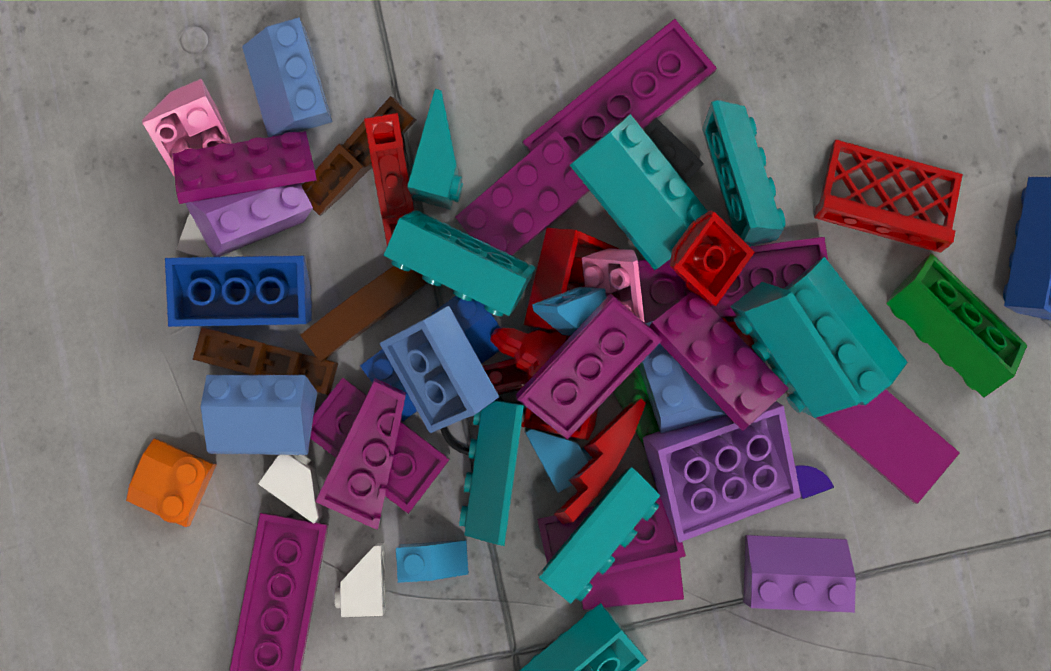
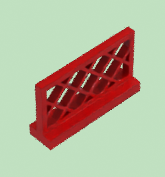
[814,140,963,253]

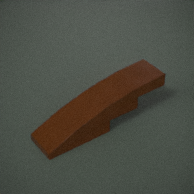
[302,96,417,216]
[300,266,429,362]
[192,327,338,395]

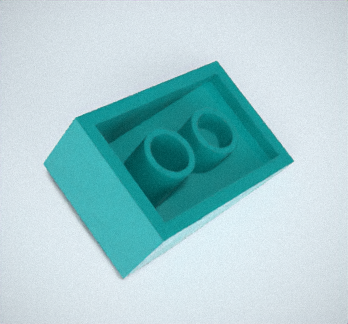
[407,89,463,210]

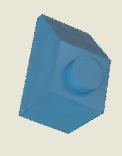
[532,287,606,336]
[525,429,592,493]
[396,540,469,583]

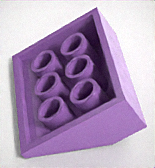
[643,401,801,543]

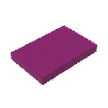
[582,558,684,610]

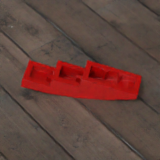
[554,398,646,524]

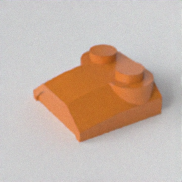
[126,438,217,527]

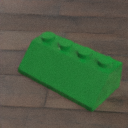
[886,253,1028,398]

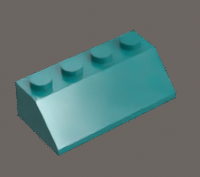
[702,100,786,247]
[570,114,708,270]
[383,210,536,316]
[783,257,908,405]
[730,282,862,418]
[459,400,524,546]
[538,467,660,604]
[519,603,648,671]

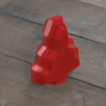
[490,328,570,380]

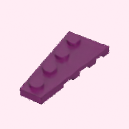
[315,378,406,530]

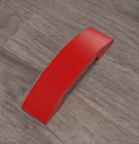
[364,113,414,246]

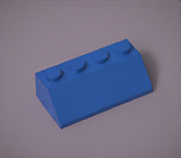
[1003,177,1051,321]
[165,255,312,327]
[360,296,501,421]

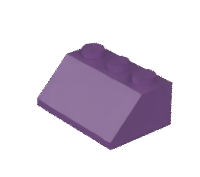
[185,183,313,257]
[743,535,856,613]

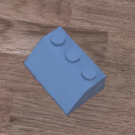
[242,18,333,137]
[380,306,499,433]
[638,321,727,433]
[200,375,317,455]

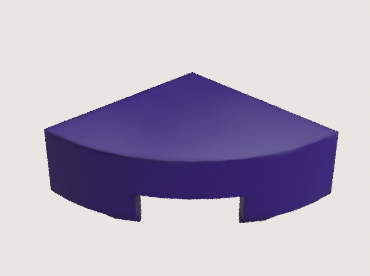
[795,465,834,499]

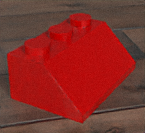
[523,228,619,333]

